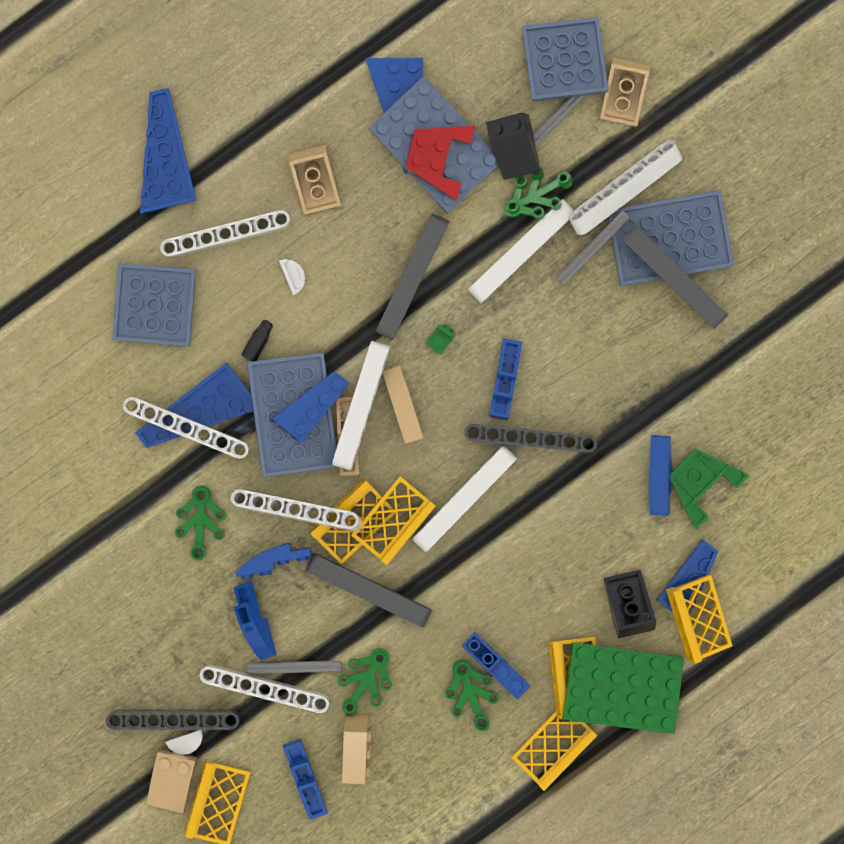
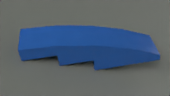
[489,338,522,420]
[649,435,672,516]
[283,739,328,820]

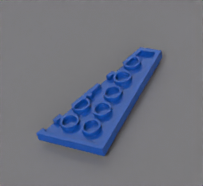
[365,58,423,174]
[140,88,197,214]
[135,362,253,448]

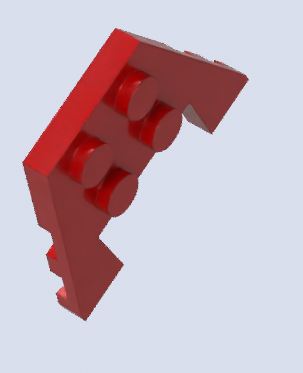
[405,126,475,200]

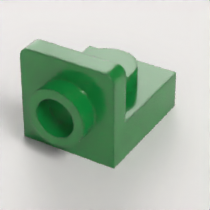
[426,324,455,355]

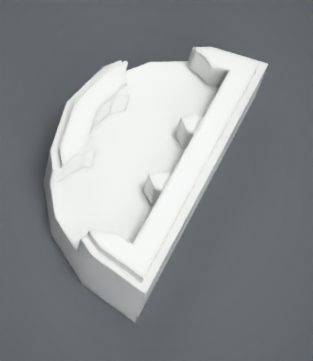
[279,259,305,296]
[165,730,203,755]

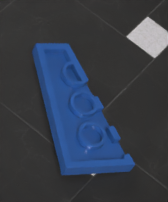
[271,371,350,443]
[656,539,718,614]

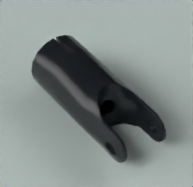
[241,320,273,362]

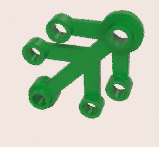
[504,167,573,220]
[175,485,226,560]
[338,648,392,715]
[445,659,499,731]

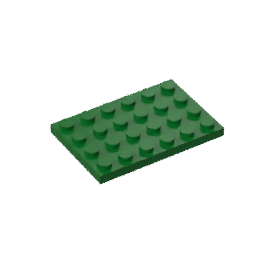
[562,642,684,734]

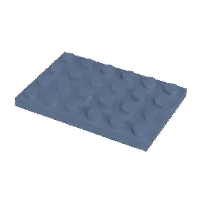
[368,76,498,213]
[608,190,734,286]
[247,353,337,477]

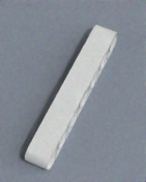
[568,140,682,235]
[468,199,574,304]
[160,210,291,258]
[332,341,390,471]
[123,397,250,459]
[412,445,517,553]
[231,489,362,531]
[200,664,330,713]

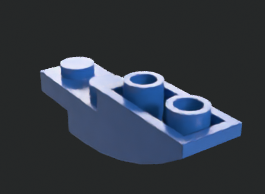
[236,543,312,579]
[234,582,277,660]
[461,632,531,700]

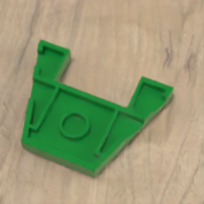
[671,448,749,529]

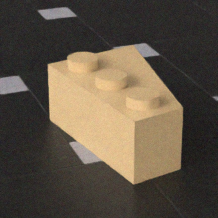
[342,714,371,784]

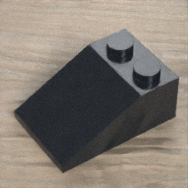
[486,112,541,180]
[603,570,656,639]

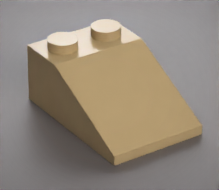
[600,58,650,126]
[289,145,341,215]
[146,748,198,814]

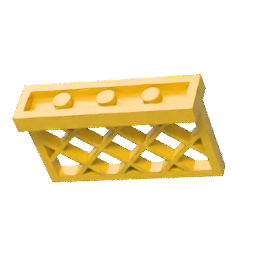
[351,476,436,565]
[309,478,395,565]
[666,574,732,664]
[548,636,596,719]
[512,712,598,791]
[184,759,251,844]

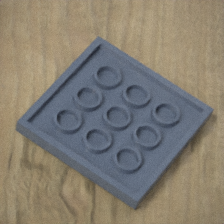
[522,17,609,102]
[112,263,196,346]

